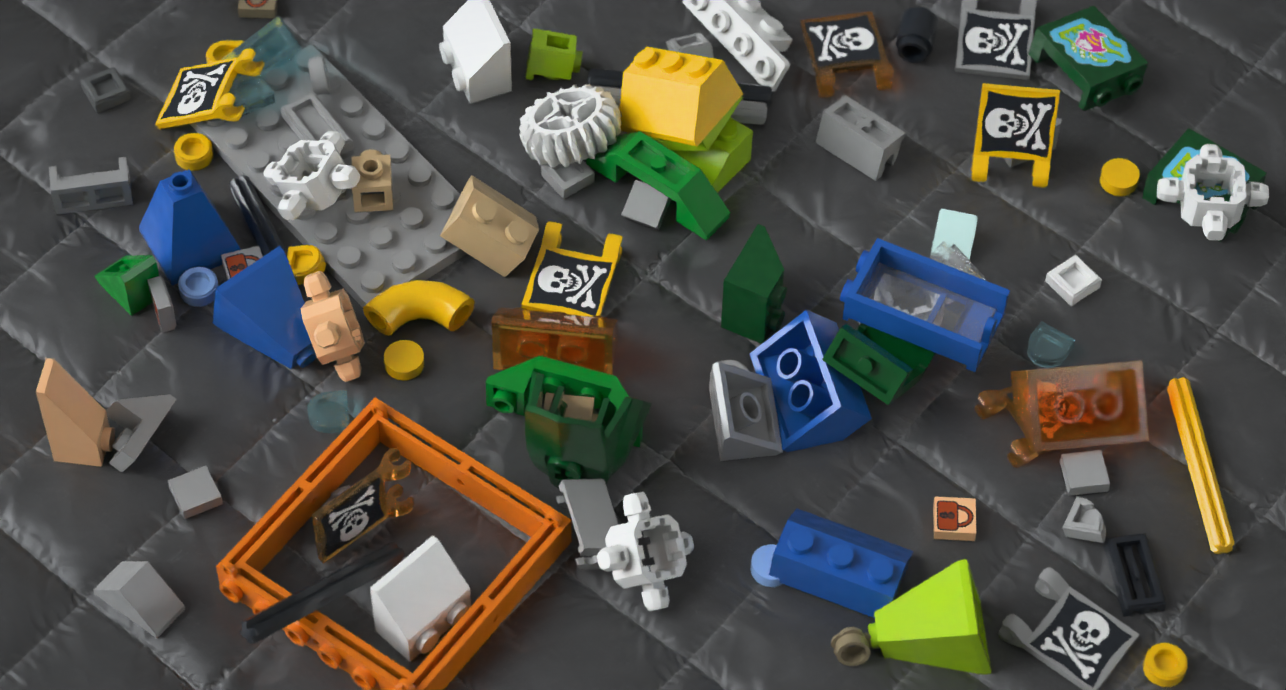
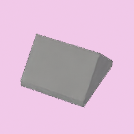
[709,362,783,461]

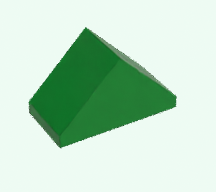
[94,255,159,316]

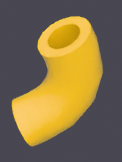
[363,280,475,336]

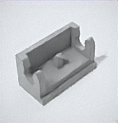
[815,95,906,181]
[49,157,133,215]
[556,479,619,571]

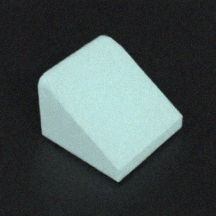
[931,209,978,263]

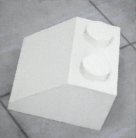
[439,0,512,104]
[370,536,471,662]

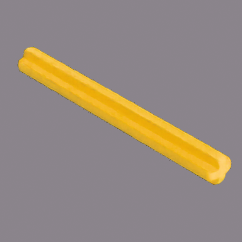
[1167,377,1235,554]

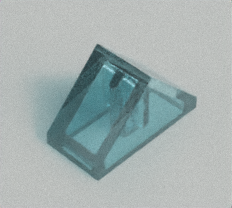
[221,16,301,86]

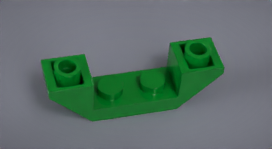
[586,131,730,241]
[486,355,642,447]

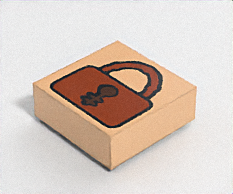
[933,497,976,541]

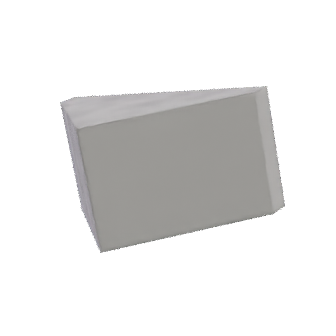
[93,561,185,638]

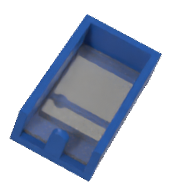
[840,238,1010,372]

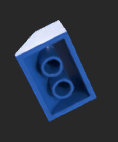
[749,310,872,452]
[769,508,913,618]

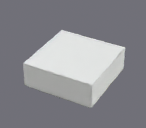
[1045,255,1102,306]

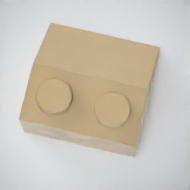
[440,175,539,277]

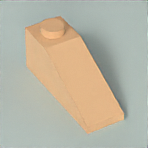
[36,358,115,467]

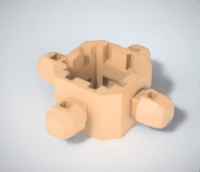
[301,271,365,382]

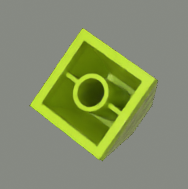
[868,559,992,675]

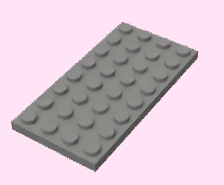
[190,44,467,308]

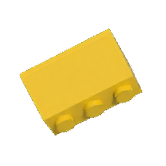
[619,47,743,146]

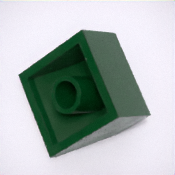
[721,224,787,344]

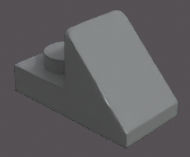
[106,394,176,472]

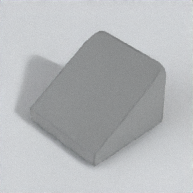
[666,33,714,58]

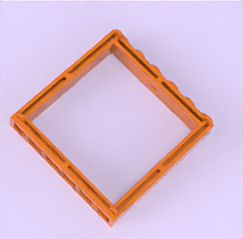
[216,397,572,690]

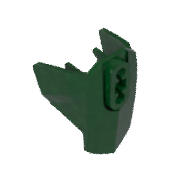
[525,372,651,488]

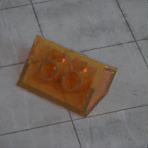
[491,307,618,375]
[1011,360,1149,452]

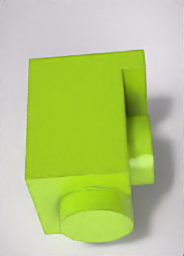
[525,28,582,80]

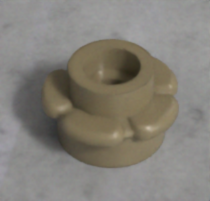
[831,627,872,666]

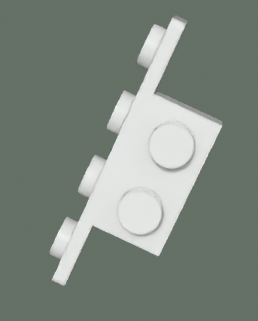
[683,0,793,92]

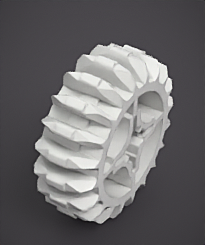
[519,84,622,168]

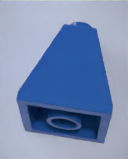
[139,169,241,286]
[213,246,317,369]

